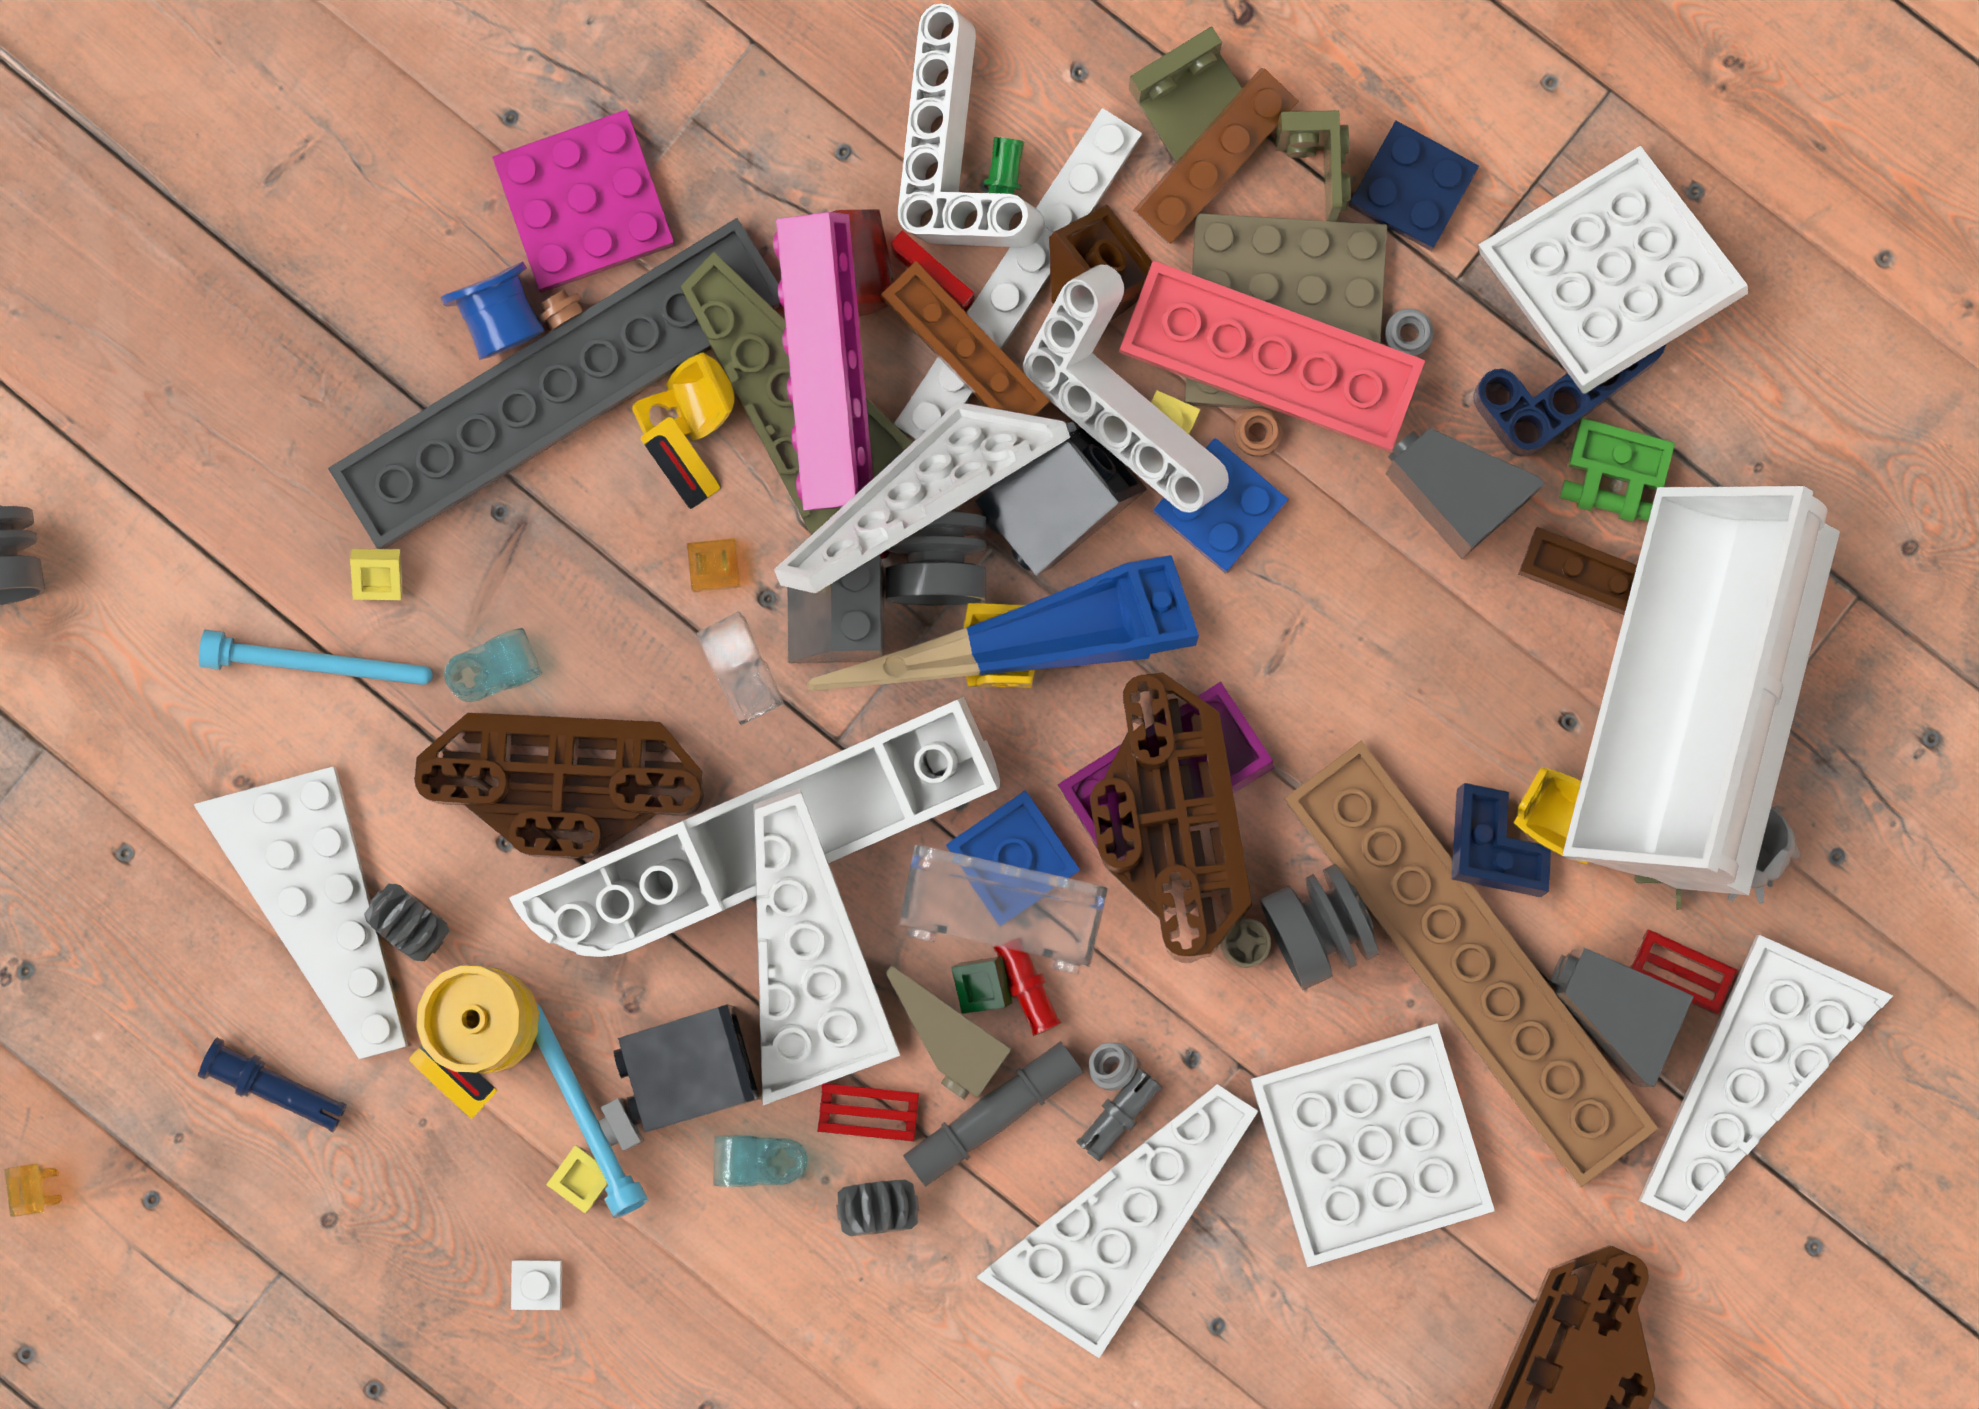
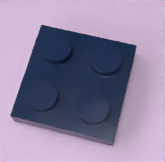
[1348,120,1479,252]

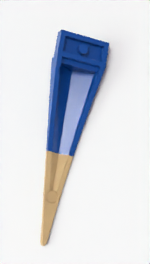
[807,555,1199,691]

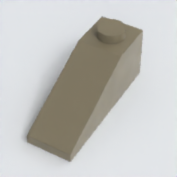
[886,965,1011,1100]

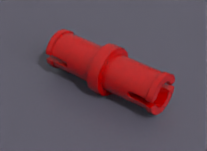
[993,935,1061,1036]

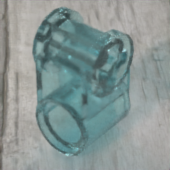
[444,628,542,702]
[713,1135,808,1187]

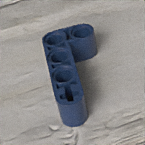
[1473,344,1666,457]

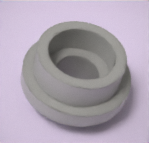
[1385,309,1433,356]
[1089,1043,1137,1091]

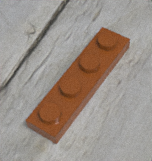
[1133,68,1299,244]
[880,261,1050,416]

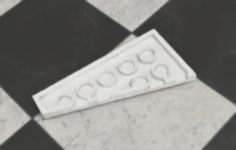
[774,402,1070,593]
[193,766,409,1059]
[754,788,900,1105]
[1638,935,1893,1222]
[976,1084,1258,1358]

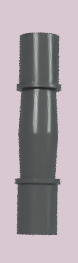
[903,1041,1083,1187]

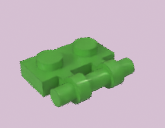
[1559,418,1675,523]

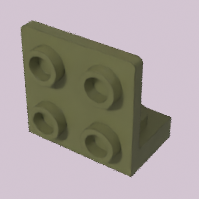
[1129,26,1242,163]
[1275,110,1351,221]

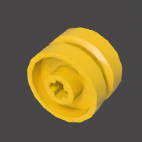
[416,965,539,1073]

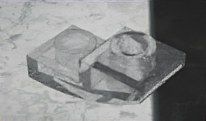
[697,611,784,725]

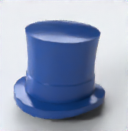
[440,261,545,360]

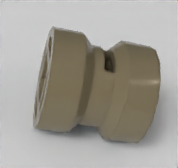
[1220,919,1271,968]

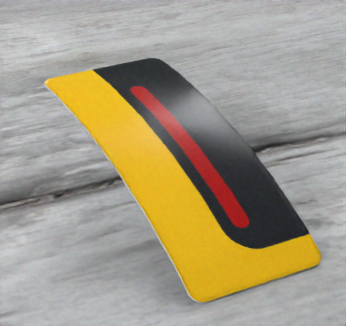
[640,417,720,509]
[409,1045,498,1119]

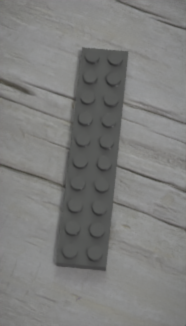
[328,218,781,549]

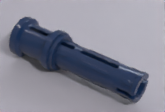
[198,1037,347,1133]

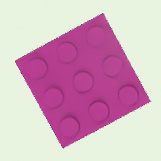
[492,109,675,293]

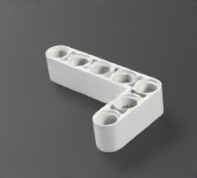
[898,3,1044,247]
[1023,264,1229,513]

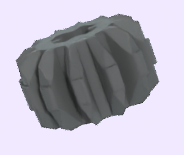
[364,883,449,962]
[836,1179,919,1236]

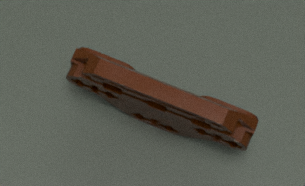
[1090,672,1252,963]
[414,713,704,859]
[1488,1245,1655,1409]

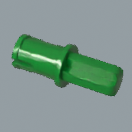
[983,137,1025,226]

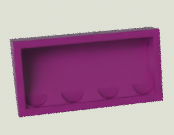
[1058,681,1274,861]

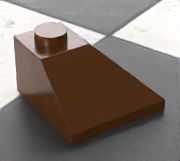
[1049,205,1152,324]

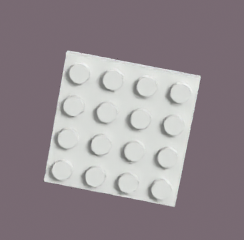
[1478,146,1748,394]
[1250,1023,1495,1267]

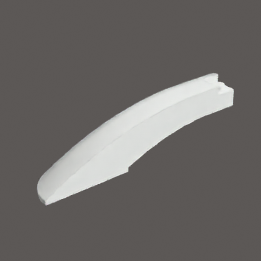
[509,697,1000,957]

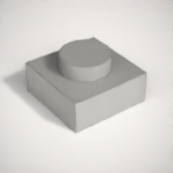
[598,1098,644,1151]

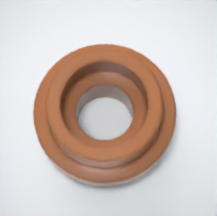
[537,290,584,331]
[1234,408,1282,457]

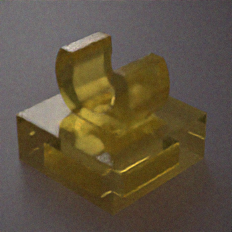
[687,538,741,593]
[4,1164,62,1217]

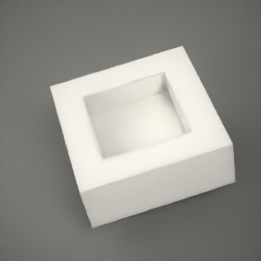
[511,1260,563,1310]

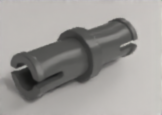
[1076,1067,1163,1162]

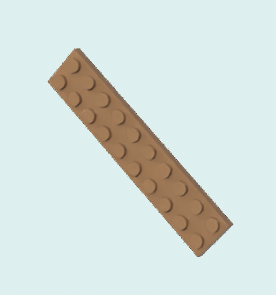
[1283,740,1659,1188]

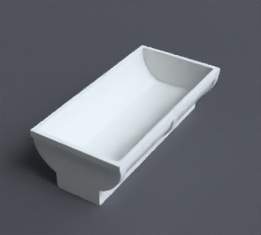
[1562,486,1840,895]

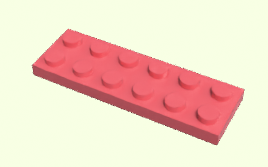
[1119,260,1425,453]

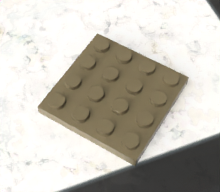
[1184,213,1387,410]

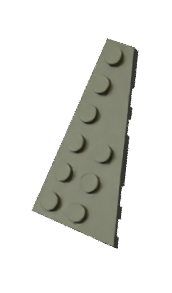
[680,252,913,535]

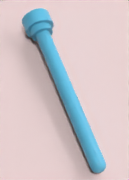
[199,630,433,685]
[535,1003,648,1218]

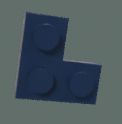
[1451,783,1551,897]

